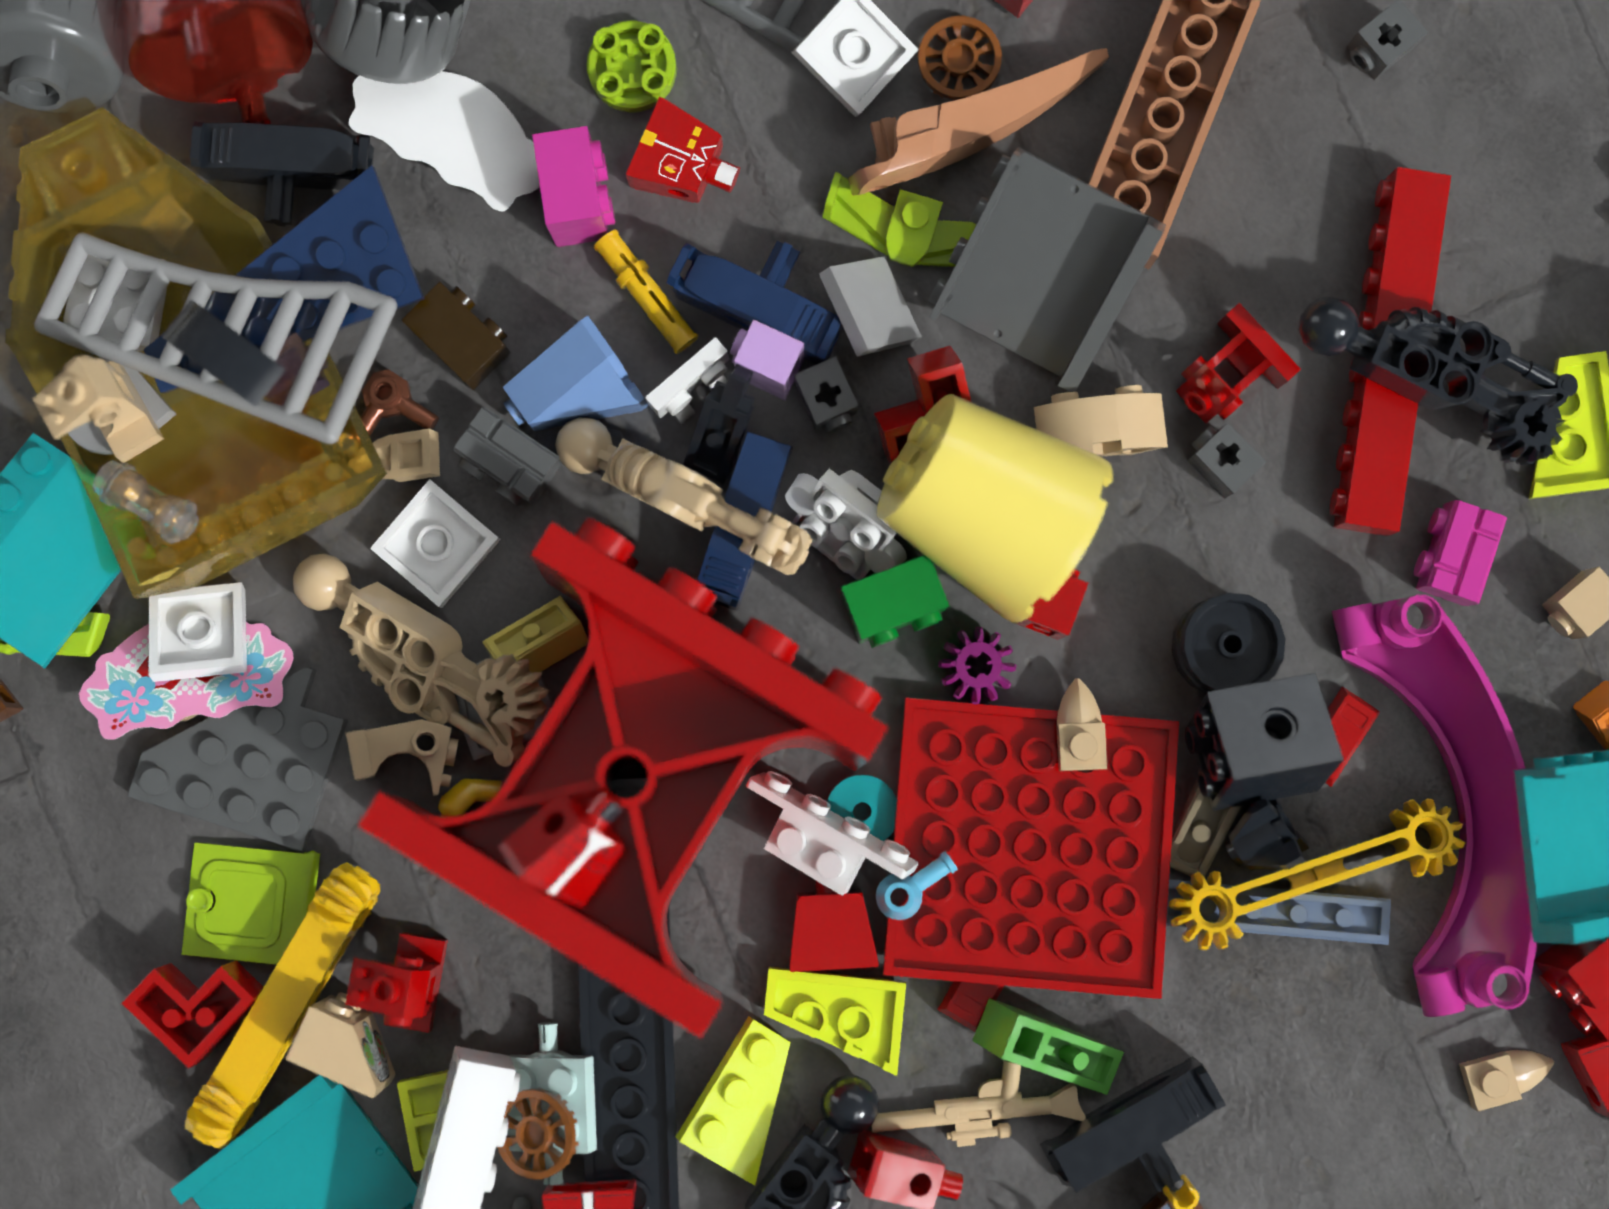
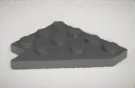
[127,667,348,851]

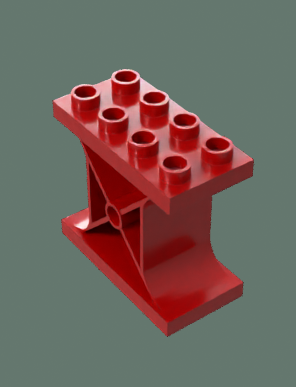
[358,517,889,1038]

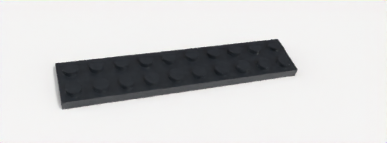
[578,778,680,1209]

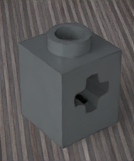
[1346,0,1428,80]
[794,356,858,433]
[1187,423,1266,499]

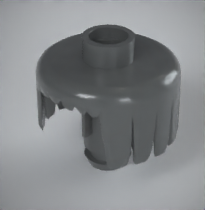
[0,0,131,113]
[304,0,471,84]

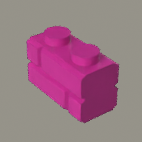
[1414,500,1507,606]

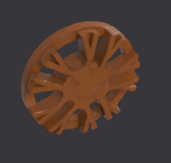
[918,16,1002,101]
[497,1088,579,1180]

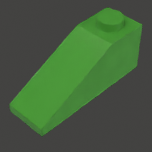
[972,998,1124,1095]

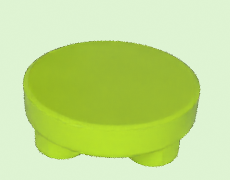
[587,21,677,112]

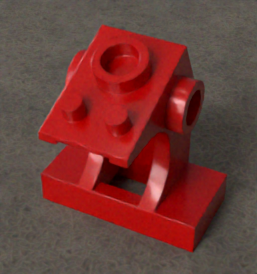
[1176,302,1301,424]
[345,932,448,1033]

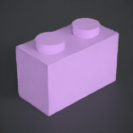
[730,320,804,400]

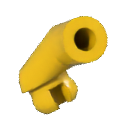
[438,778,503,817]

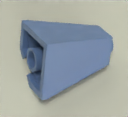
[503,315,648,431]

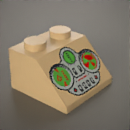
[286,992,395,1098]

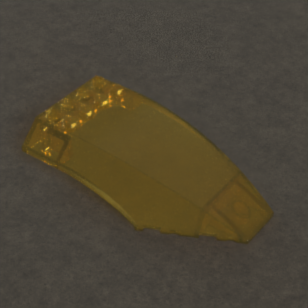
[5,107,387,599]

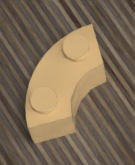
[1034,385,1168,457]

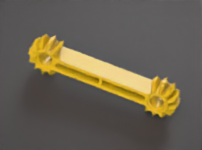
[1169,798,1465,951]
[185,862,380,1149]

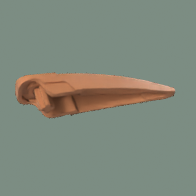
[848,48,1109,195]

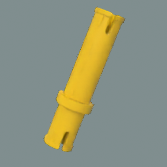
[594,230,699,354]

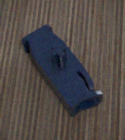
[666,241,843,365]
[697,432,793,611]

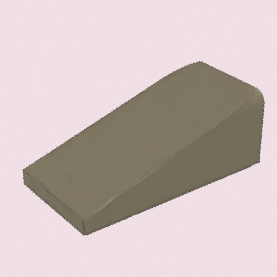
[1170,778,1241,877]

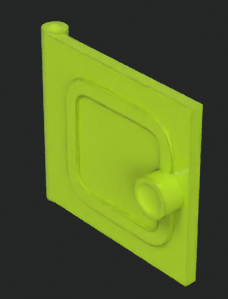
[181,842,321,965]

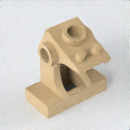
[33,355,164,463]
[346,719,459,796]

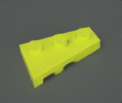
[1529,351,1609,499]
[764,967,906,1076]
[675,1016,791,1186]

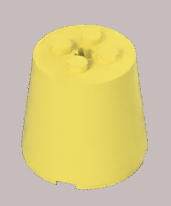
[877,395,1113,623]

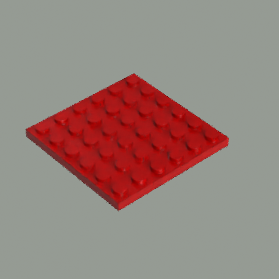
[883,698,1179,999]

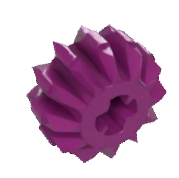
[938,627,1016,704]

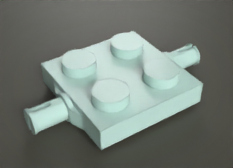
[506,1022,597,1185]

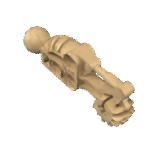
[555,417,812,575]
[293,554,549,766]

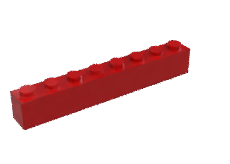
[1329,167,1452,536]

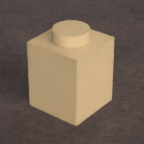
[1542,567,1609,639]

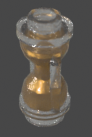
[93,460,199,543]

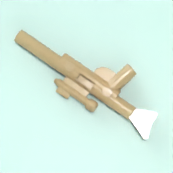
[872,1060,1086,1147]

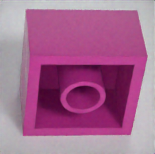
[532,126,615,247]

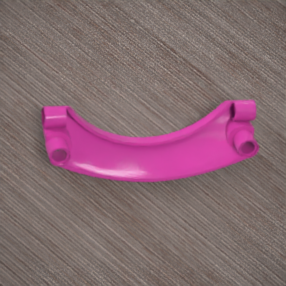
[1331,595,1537,1017]

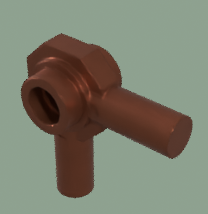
[348,369,439,446]

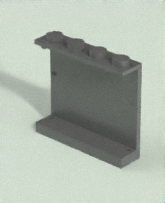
[928,147,1166,392]

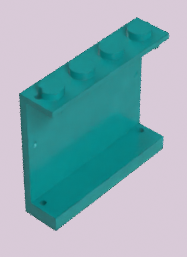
[1514,750,1609,944]
[170,1075,419,1209]

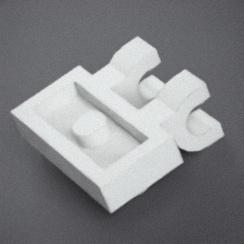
[645,337,729,425]

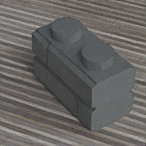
[453,406,562,506]

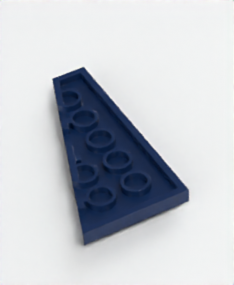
[143,165,425,394]

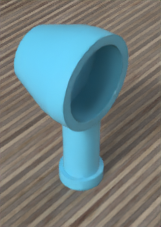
[876,851,958,920]

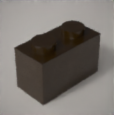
[402,281,511,390]

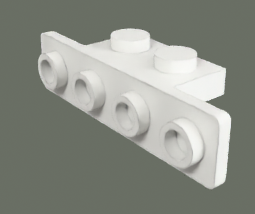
[746,771,919,895]

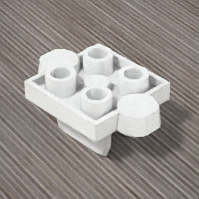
[785,468,907,581]

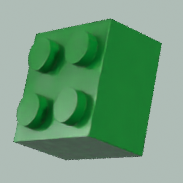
[840,555,949,648]

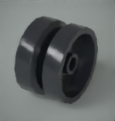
[1172,593,1286,694]

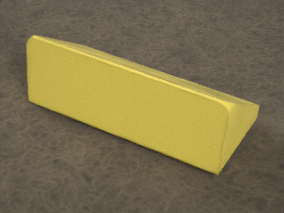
[482,596,588,673]

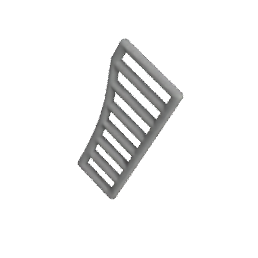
[34,233,397,444]

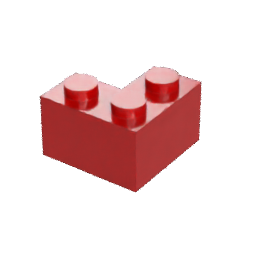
[874,345,972,465]
[1534,937,1609,1041]
[121,960,264,1068]

